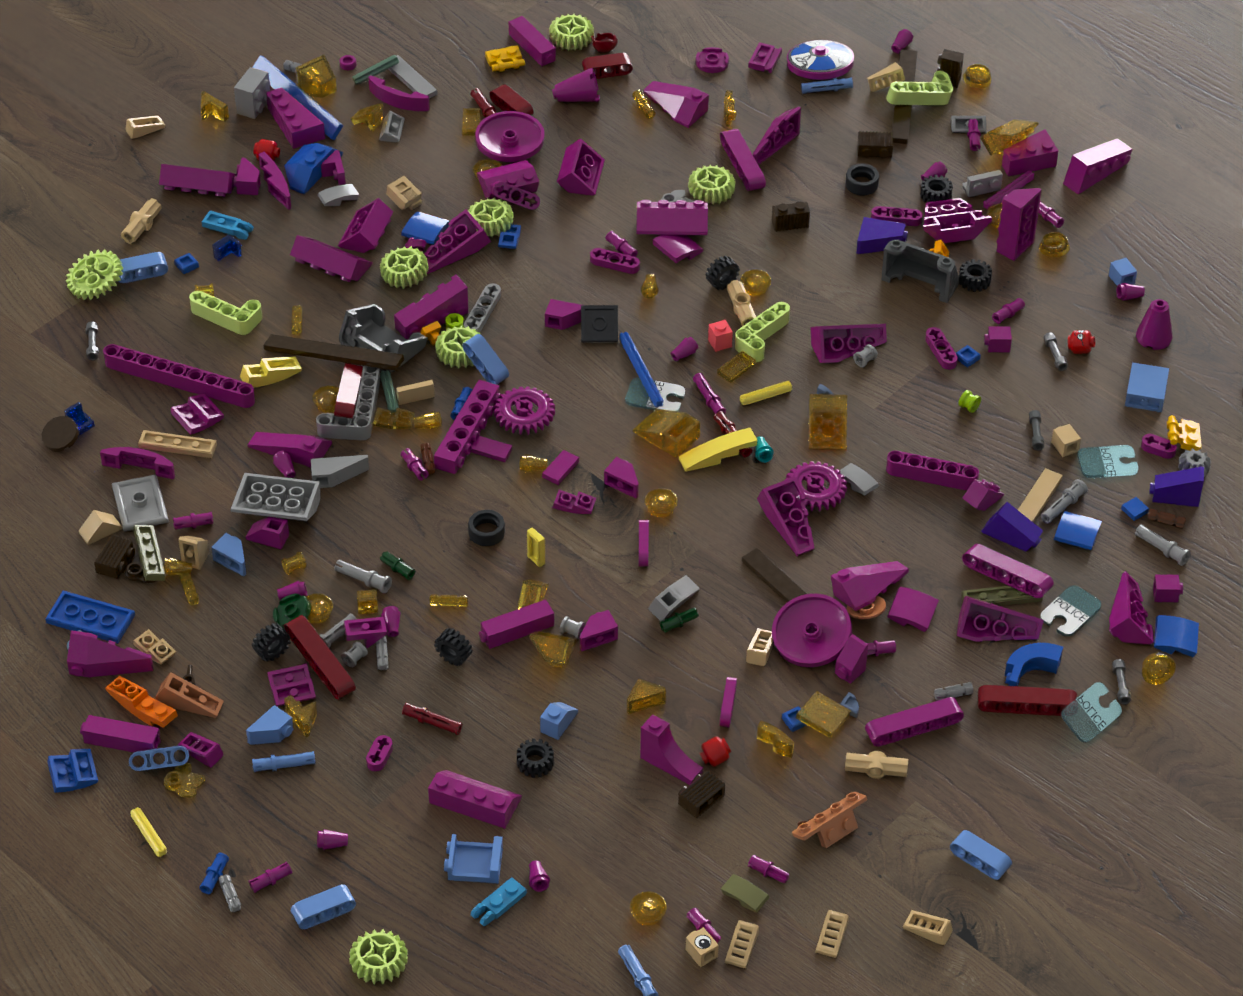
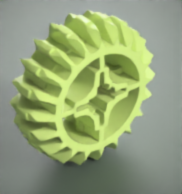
[549,13,594,51]
[688,164,735,205]
[467,197,514,237]
[380,246,429,289]
[435,325,481,369]
[349,929,408,985]

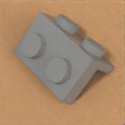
[962,170,1003,197]

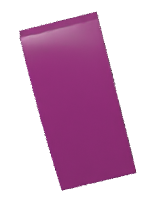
[552,490,596,514]

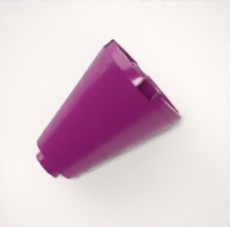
[552,68,600,102]
[1136,299,1173,350]

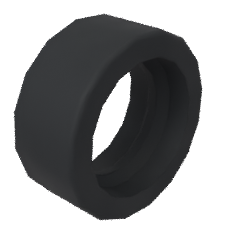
[845,164,879,195]
[468,510,505,546]

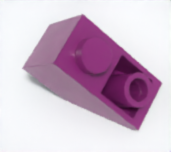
[234,158,261,195]
[545,299,581,330]
[962,479,1004,511]
[246,516,289,549]

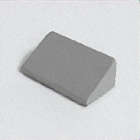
[379,111,405,142]
[951,116,986,133]

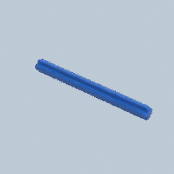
[619,332,664,408]

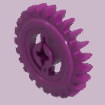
[494,386,555,435]
[784,461,847,512]

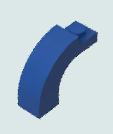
[1005,643,1063,686]

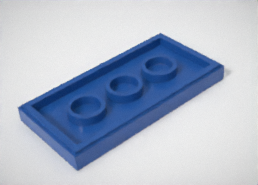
[45,591,135,644]

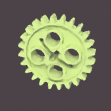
[66,249,123,300]

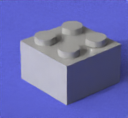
[234,67,270,119]

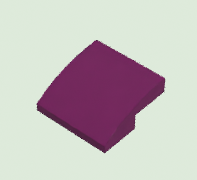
[653,235,703,263]
[171,394,224,435]
[887,587,939,632]
[267,664,316,707]

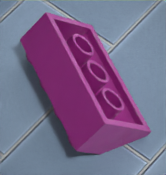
[159,164,237,197]
[996,188,1041,261]
[636,200,708,235]
[290,235,372,282]
[428,770,522,829]

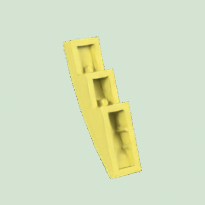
[679,428,758,472]

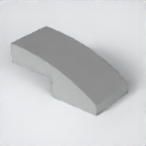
[318,184,359,206]
[840,463,879,495]

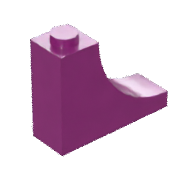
[640,714,703,785]

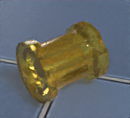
[195,283,214,296]
[281,552,307,575]

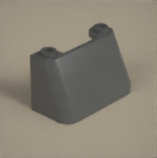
[881,240,959,303]
[339,304,428,373]

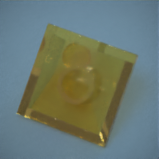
[295,54,337,98]
[529,631,576,668]

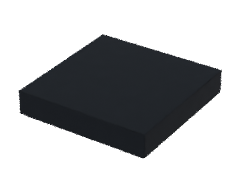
[581,305,618,343]

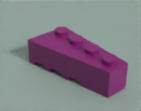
[266,87,325,149]
[1063,139,1132,194]
[394,274,469,340]

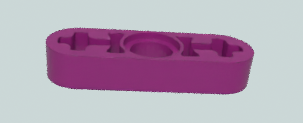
[491,181,540,210]
[871,206,923,226]
[590,248,640,274]
[925,327,958,370]
[639,520,649,567]
[719,677,737,728]

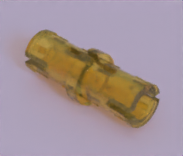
[632,90,656,119]

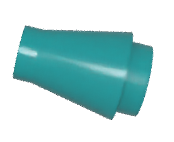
[755,436,774,463]

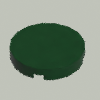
[273,593,311,629]

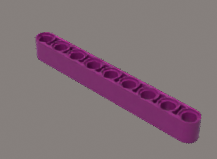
[103,344,255,408]

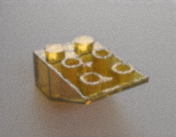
[980,119,1039,156]
[808,394,847,450]
[632,409,700,458]

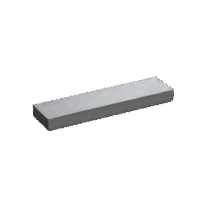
[389,55,437,98]

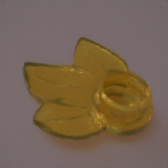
[164,763,206,798]

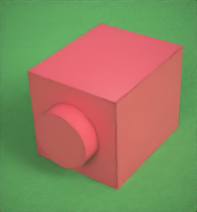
[708,320,733,352]

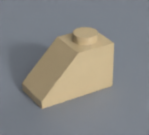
[178,536,209,570]

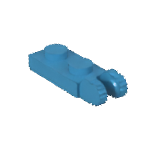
[201,211,254,240]
[470,877,527,926]

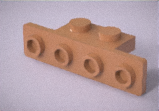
[792,792,867,848]

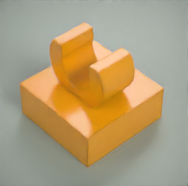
[929,240,949,257]
[421,321,441,345]

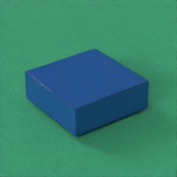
[174,253,199,274]
[956,345,981,368]
[1121,497,1149,521]
[781,706,810,732]

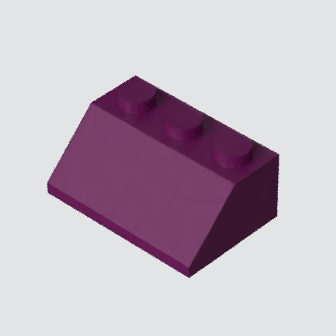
[557,138,605,196]
[477,160,539,200]
[338,198,393,253]

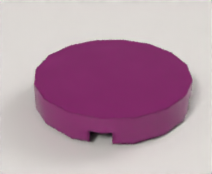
[696,47,729,73]

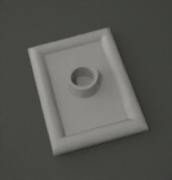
[111,474,169,532]

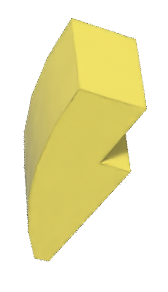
[240,357,302,388]

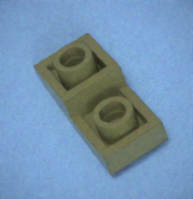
[721,874,770,913]

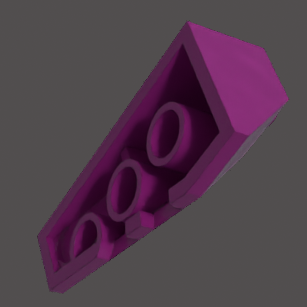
[247,432,332,467]
[757,477,814,556]
[831,561,909,611]

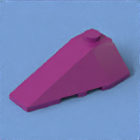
[643,81,709,128]
[753,106,801,165]
[424,209,491,274]
[810,324,887,363]
[1109,571,1154,644]
[957,596,1044,642]
[67,630,154,677]

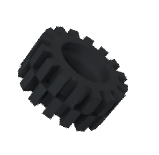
[920,175,953,203]
[705,256,740,290]
[959,259,992,292]
[252,623,291,662]
[434,628,473,666]
[517,738,554,778]

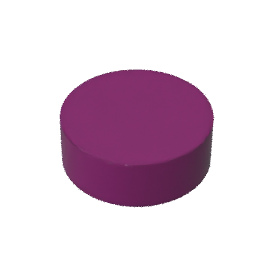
[339,55,357,71]

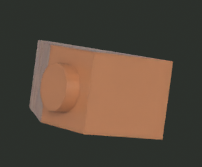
[155,672,224,718]

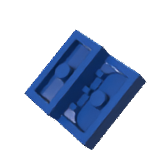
[401,212,449,245]
[1054,511,1102,550]
[1154,615,1199,657]
[47,749,98,793]

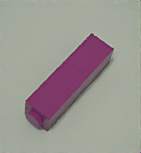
[508,16,556,66]
[479,599,554,649]
[80,715,161,756]

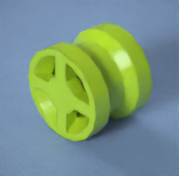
[445,313,464,330]
[958,390,981,413]

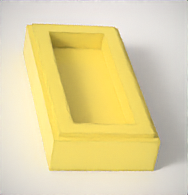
[527,527,545,567]

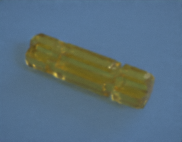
[292,305,302,335]
[180,572,199,606]
[429,594,468,607]

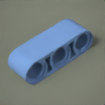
[119,252,168,283]
[462,334,509,385]
[129,746,189,771]
[950,830,1012,880]
[291,885,356,929]

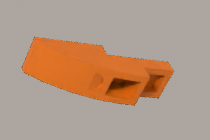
[105,676,178,728]

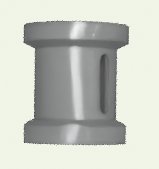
[853,344,878,367]
[560,616,585,639]
[341,641,368,667]

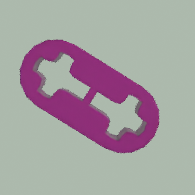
[1141,434,1177,459]
[366,735,393,772]

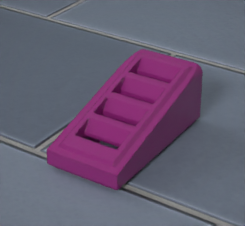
[177,732,223,767]

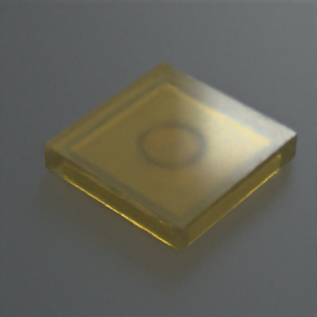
[796,691,851,738]

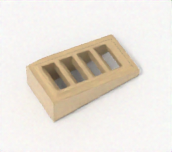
[867,62,905,92]
[126,116,165,139]
[746,628,774,666]
[815,910,849,958]
[903,910,953,945]
[725,920,759,969]

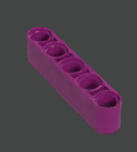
[720,129,766,191]
[886,451,979,491]
[962,544,1054,598]
[865,697,964,747]

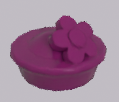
[405,237,427,251]

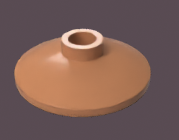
[847,596,886,619]

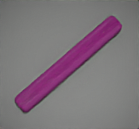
[983,170,1034,210]

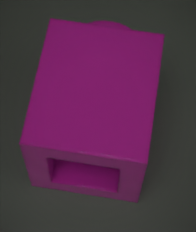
[984,326,1012,352]
[1153,574,1183,602]

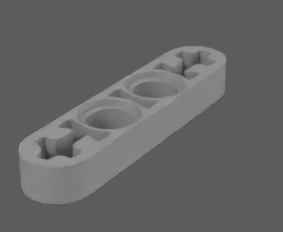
[464,283,501,332]

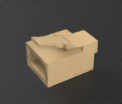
[386,176,422,210]

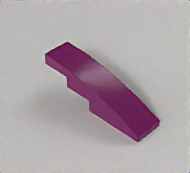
[259,152,292,210]

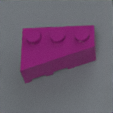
[1002,129,1059,177]

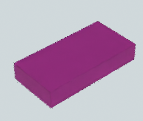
[471,436,512,462]
[542,450,579,485]

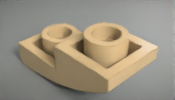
[133,629,176,665]

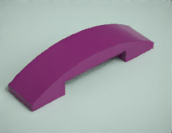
[368,75,430,111]
[100,447,175,479]

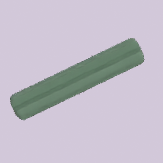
[352,55,399,85]
[380,370,399,415]

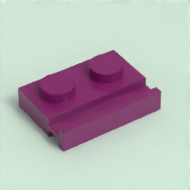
[748,42,782,73]

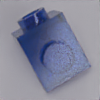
[212,234,242,261]
[64,402,95,435]

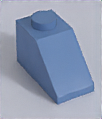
[211,533,246,576]
[540,702,578,740]
[246,705,294,745]

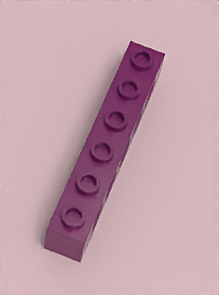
[434,380,501,474]

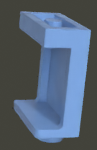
[1125,362,1169,412]
[444,834,503,883]

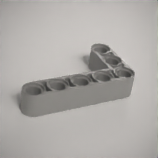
[316,366,381,440]

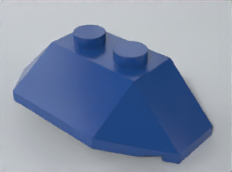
[284,143,343,195]

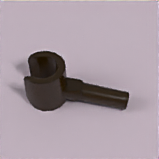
[183,665,196,685]

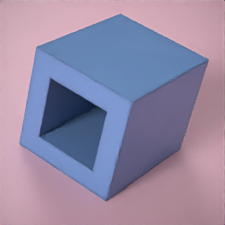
[1109,258,1137,286]

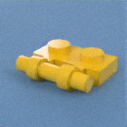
[485,45,525,72]
[1167,415,1201,451]

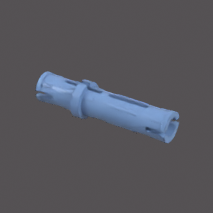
[801,77,853,94]
[252,751,315,772]
[618,945,659,996]

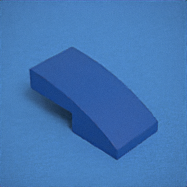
[498,225,521,249]

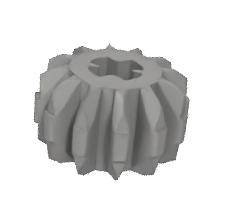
[1178,448,1211,477]

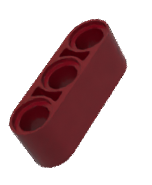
[582,53,633,79]
[489,84,534,115]

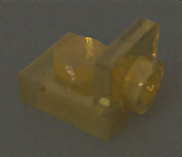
[357,590,378,614]

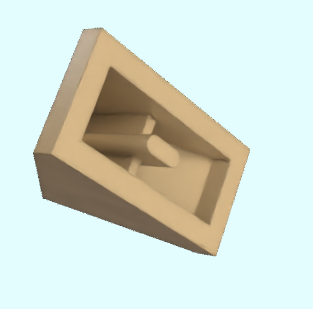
[79,510,122,545]

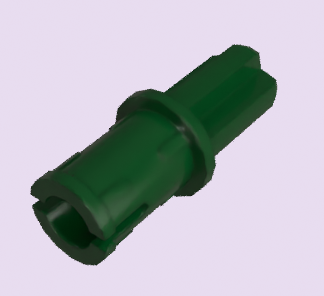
[380,551,416,580]
[659,608,699,633]

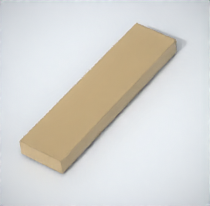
[138,430,217,458]
[1018,468,1063,523]

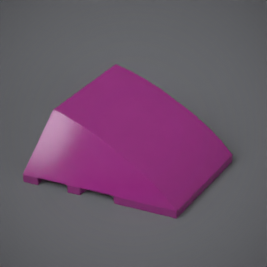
[923,198,992,243]

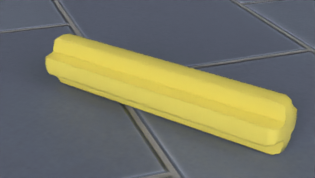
[740,381,792,406]
[130,807,167,857]

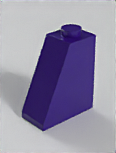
[856,217,908,254]
[1149,467,1204,507]
[981,502,1043,552]

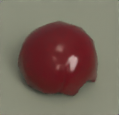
[591,33,618,53]

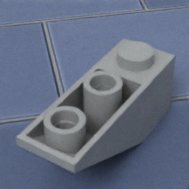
[311,455,369,488]
[648,575,700,621]

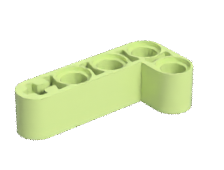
[886,71,953,105]
[189,291,262,335]
[735,302,790,362]

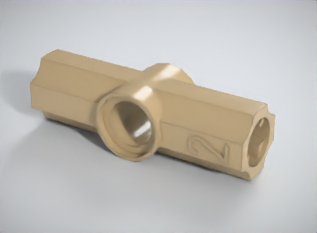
[121,198,162,244]
[727,280,756,326]
[845,751,908,779]

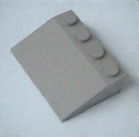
[231,473,320,521]

